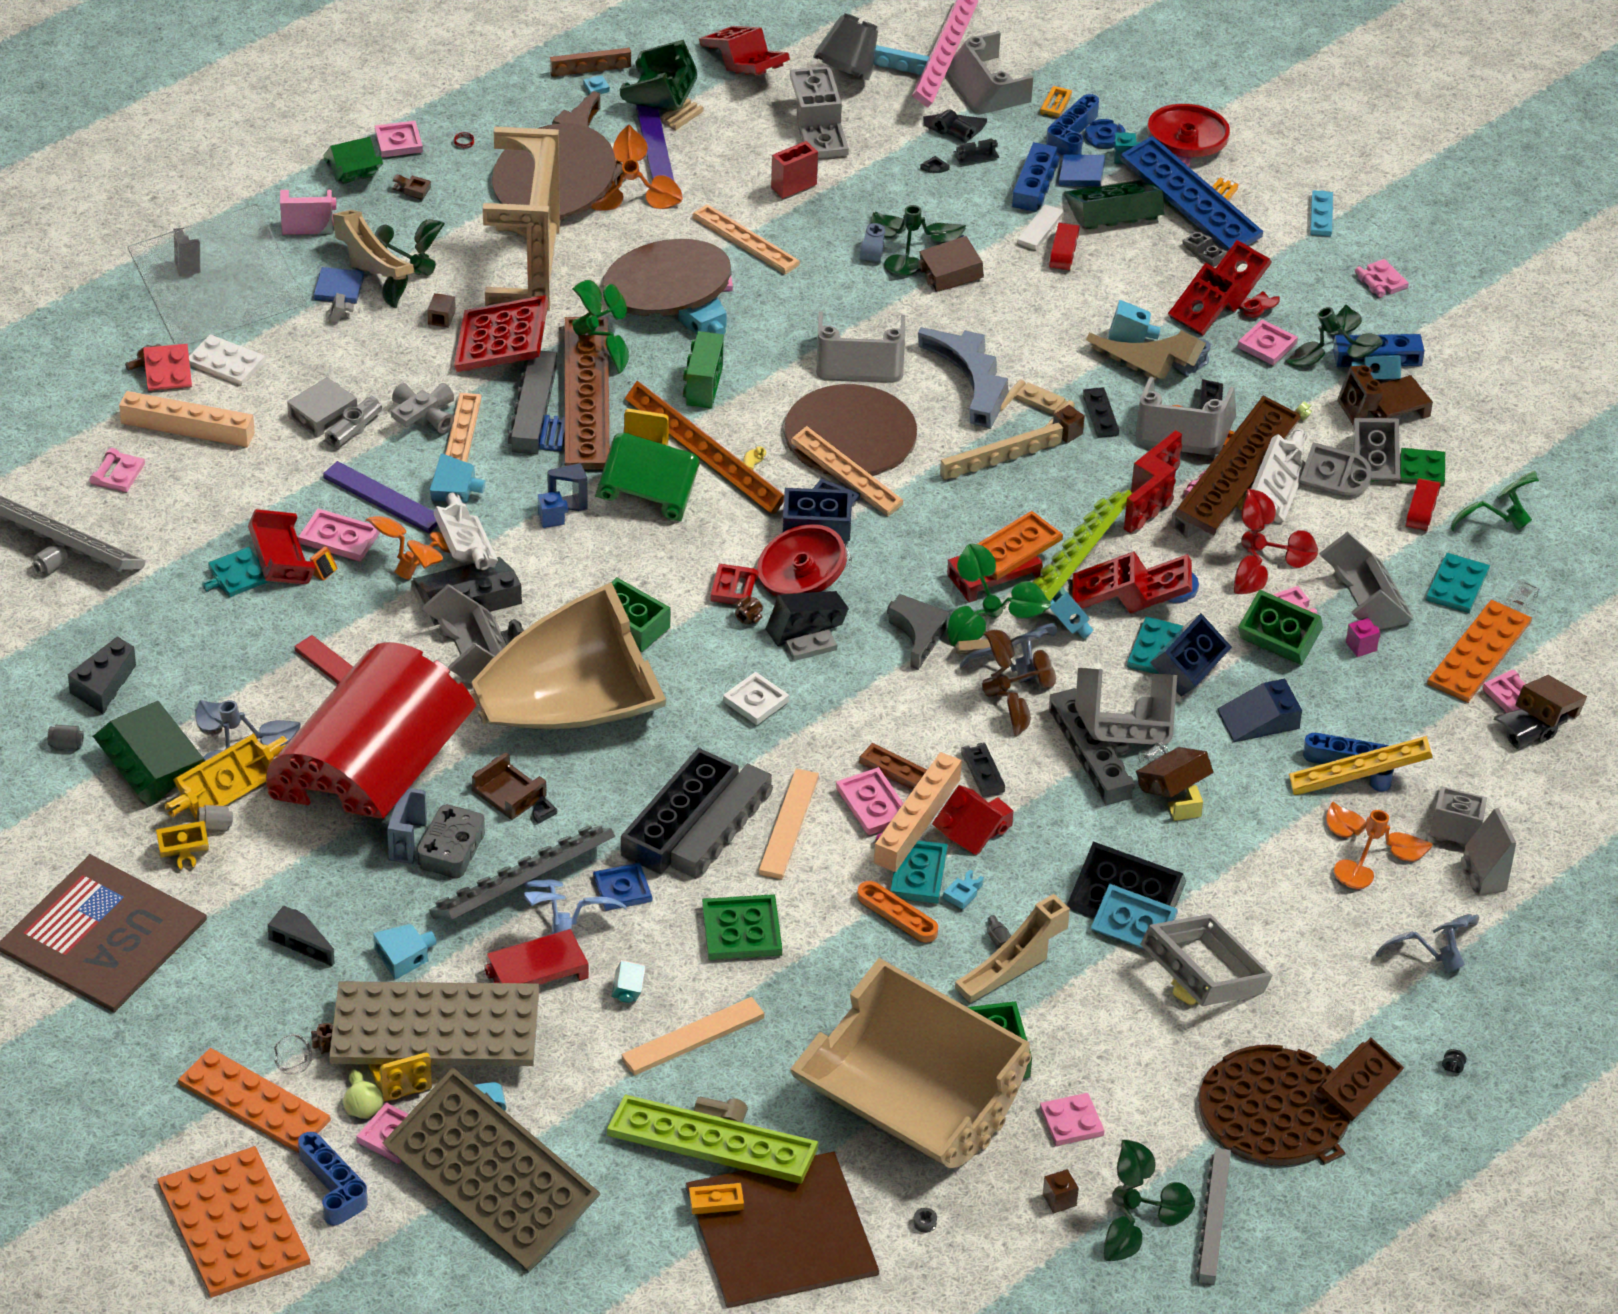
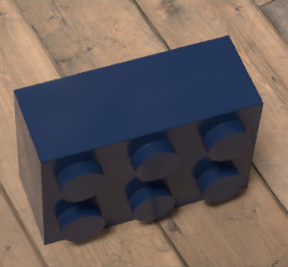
[783,487,852,541]
[1150,613,1232,697]

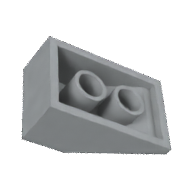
[1352,418,1400,480]
[1429,786,1487,847]
[1461,808,1516,896]

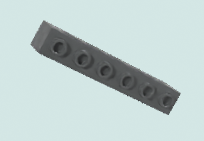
[1049,688,1135,806]

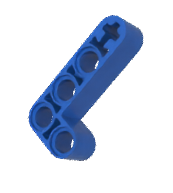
[1046,94,1099,156]
[1303,733,1394,792]
[298,1132,368,1225]

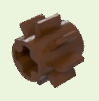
[735,596,763,624]
[311,1023,333,1054]

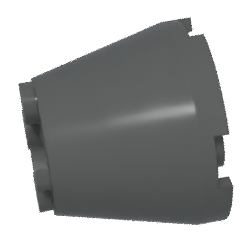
[813,13,878,81]

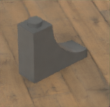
[887,594,949,670]

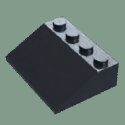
[413,557,522,626]
[1067,841,1186,918]

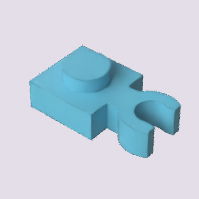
[943,870,984,910]

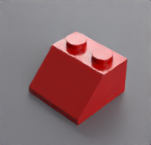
[932,785,1005,855]

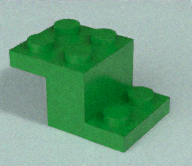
[323,136,383,184]

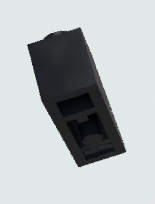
[268,905,335,966]

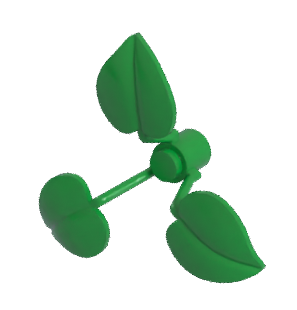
[572,280,629,374]
[1451,470,1539,531]
[948,543,1051,646]

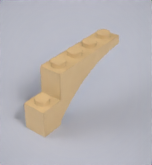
[333,210,414,279]
[1086,330,1206,380]
[955,894,1070,1003]

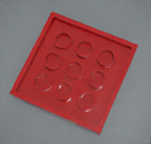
[454,295,549,372]

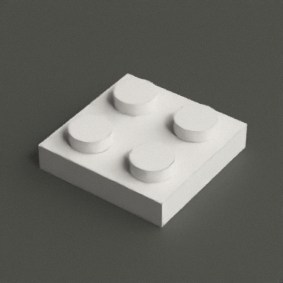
[723,672,789,725]

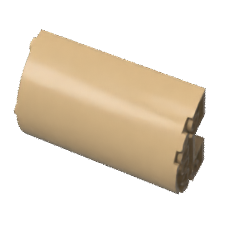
[790,958,1032,1168]

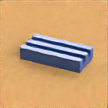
[539,415,565,451]

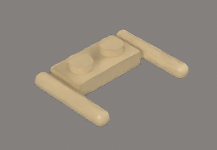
[1000,379,1075,427]

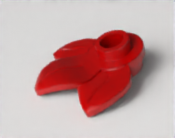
[1239,291,1280,318]

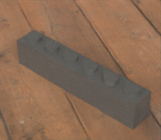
[508,351,557,454]
[671,763,773,879]

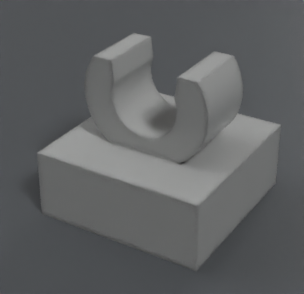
[329,293,354,323]

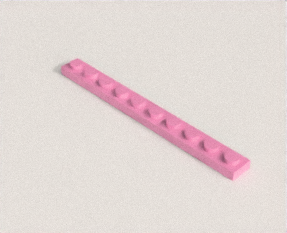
[912,0,978,108]

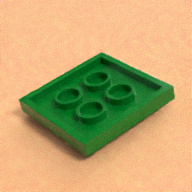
[702,894,783,960]

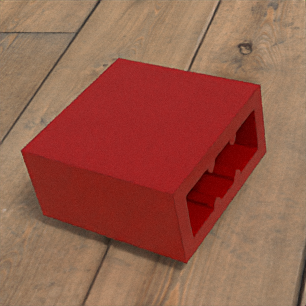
[771,141,818,199]

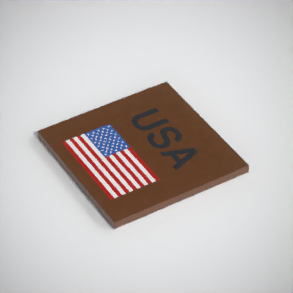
[0,854,207,1013]

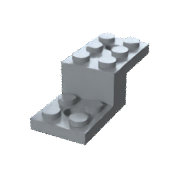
[790,66,849,158]

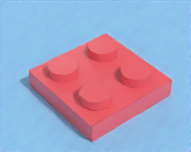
[143,344,192,391]

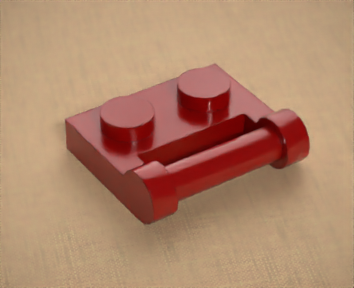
[711,563,759,604]

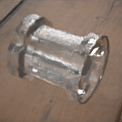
[1138,741,1169,766]

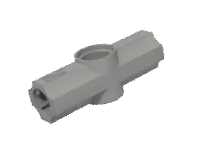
[325,395,382,448]

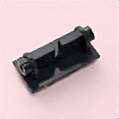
[953,138,999,165]

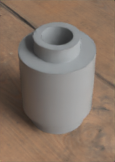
[32,544,68,575]
[196,805,233,830]

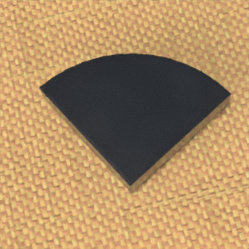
[920,156,950,173]
[533,796,557,824]

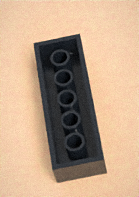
[621,747,739,875]

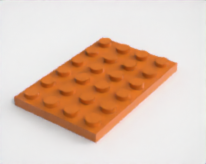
[157,1146,310,1298]

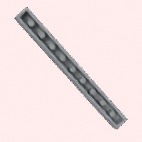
[1196,1148,1231,1285]

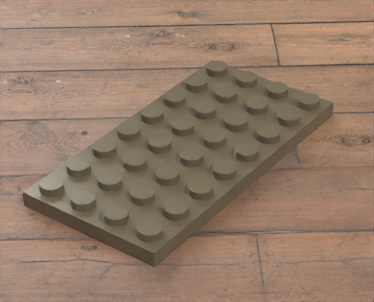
[329,981,540,1066]
[382,1067,601,1272]

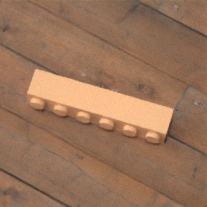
[119,391,255,447]
[874,752,962,872]

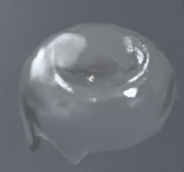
[274,1034,313,1075]

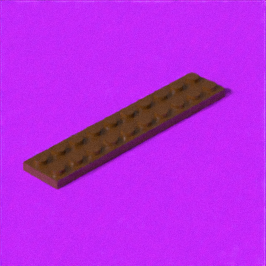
[1175,395,1301,536]

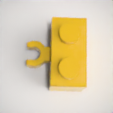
[156,821,209,870]

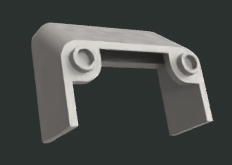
[946,31,1033,114]
[816,311,905,382]
[1136,377,1236,455]
[1319,531,1414,630]
[421,584,507,684]
[1075,668,1177,745]

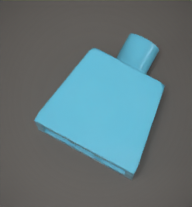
[678,297,727,335]
[1108,300,1161,343]
[1352,355,1401,379]
[430,454,486,503]
[1050,587,1093,639]
[373,924,436,980]

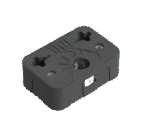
[418,804,485,878]

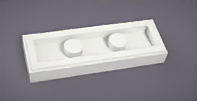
[1017,204,1064,251]

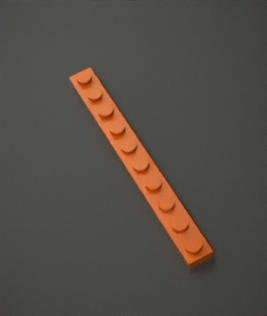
[625,381,784,514]

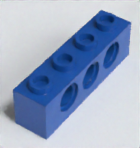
[1012,142,1060,212]
[1333,334,1425,367]

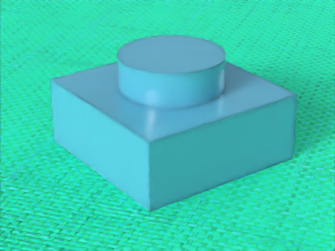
[583,75,610,95]

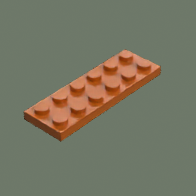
[1427,599,1532,703]
[178,1048,331,1153]

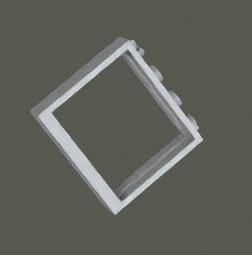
[1140,914,1273,1007]

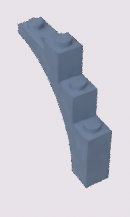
[918,327,1009,429]

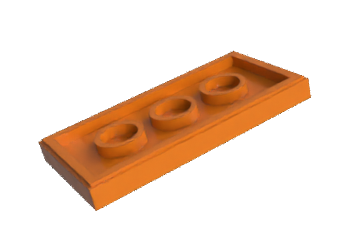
[977,511,1063,580]

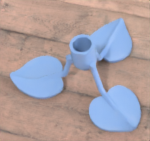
[523,879,626,934]

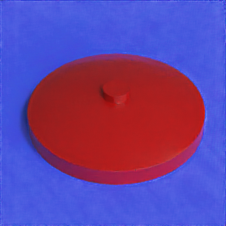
[1147,104,1230,157]
[757,524,847,597]

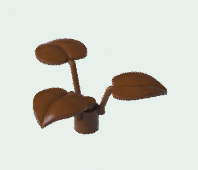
[982,629,1056,736]

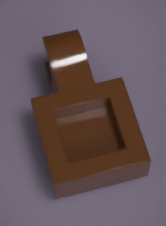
[392,174,431,200]

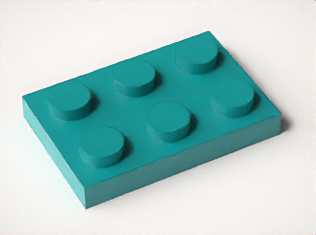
[1426,553,1490,614]
[1127,616,1183,674]
[890,840,948,904]

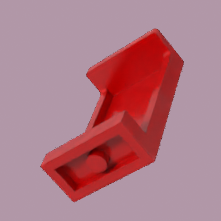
[248,509,316,584]
[947,555,1043,603]
[484,929,589,985]

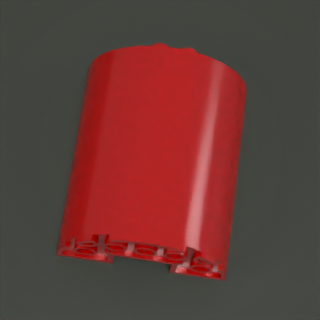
[266,642,477,819]

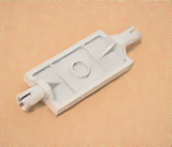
[1251,429,1307,525]
[433,493,498,570]

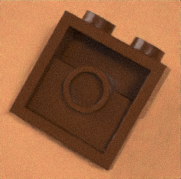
[1337,365,1383,425]

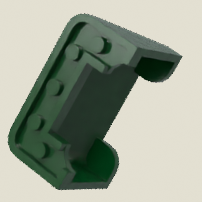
[619,39,698,111]

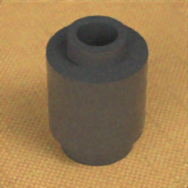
[47,724,84,750]

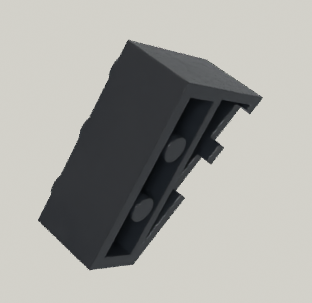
[765,591,849,647]
[67,636,136,714]

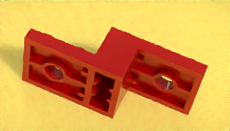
[699,26,790,75]
[1168,240,1272,336]
[1124,430,1182,534]
[1073,551,1192,614]

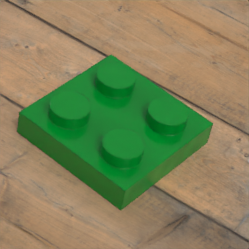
[1400,448,1446,486]

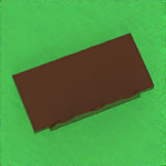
[1318,1037,1404,1121]

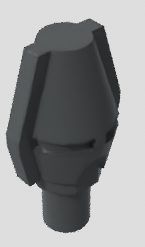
[987,915,1011,947]

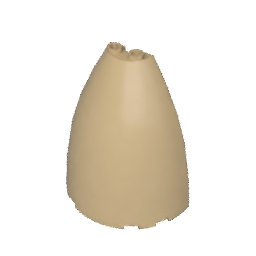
[470,582,666,729]

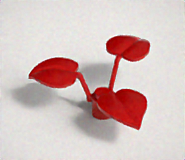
[1234,489,1318,594]

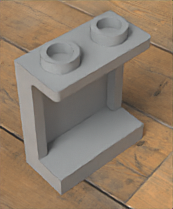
[287,377,357,438]

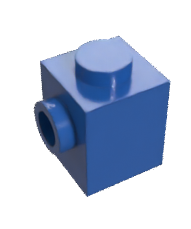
[538,491,568,528]

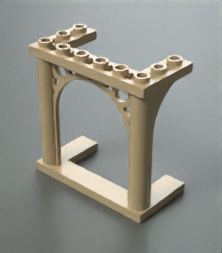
[483,127,560,310]

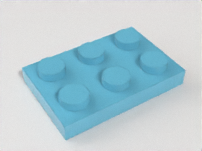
[1091,884,1178,950]

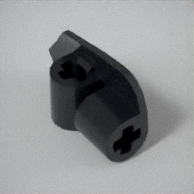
[923,109,987,142]
[1493,709,1568,749]

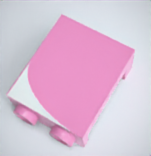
[280,190,336,235]

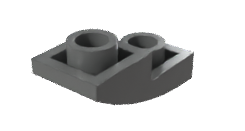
[1182,232,1228,267]

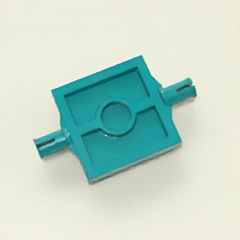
[202,547,271,598]

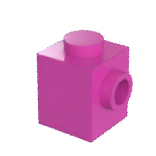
[1346,618,1380,657]

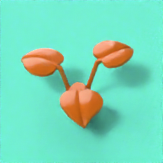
[591,125,683,211]
[365,516,451,579]
[1326,802,1433,889]

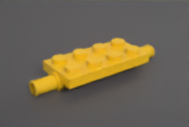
[165,733,288,820]

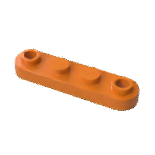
[857,881,938,943]

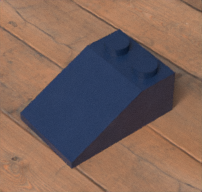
[1217,678,1302,742]

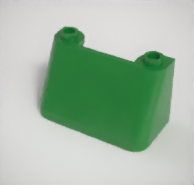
[595,433,700,522]

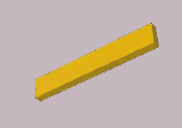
[1288,736,1433,795]

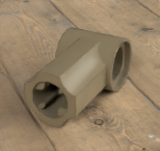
[694,1096,748,1123]

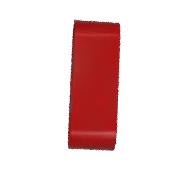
[1049,223,1080,271]
[1405,478,1441,531]

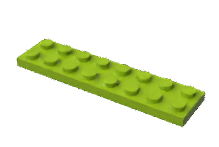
[1032,489,1132,601]
[607,1094,818,1184]

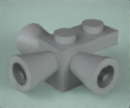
[391,383,454,434]

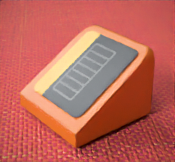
[310,546,338,581]

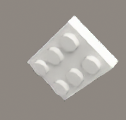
[189,334,266,386]

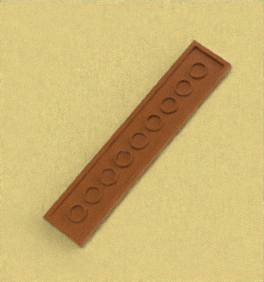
[565,317,610,469]

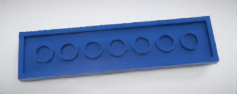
[1121,136,1263,251]

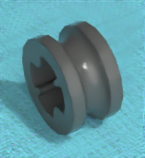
[914,1208,937,1233]

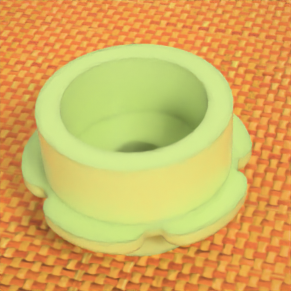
[1295,401,1312,421]

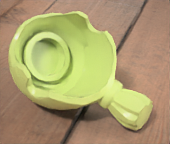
[343,1069,383,1119]

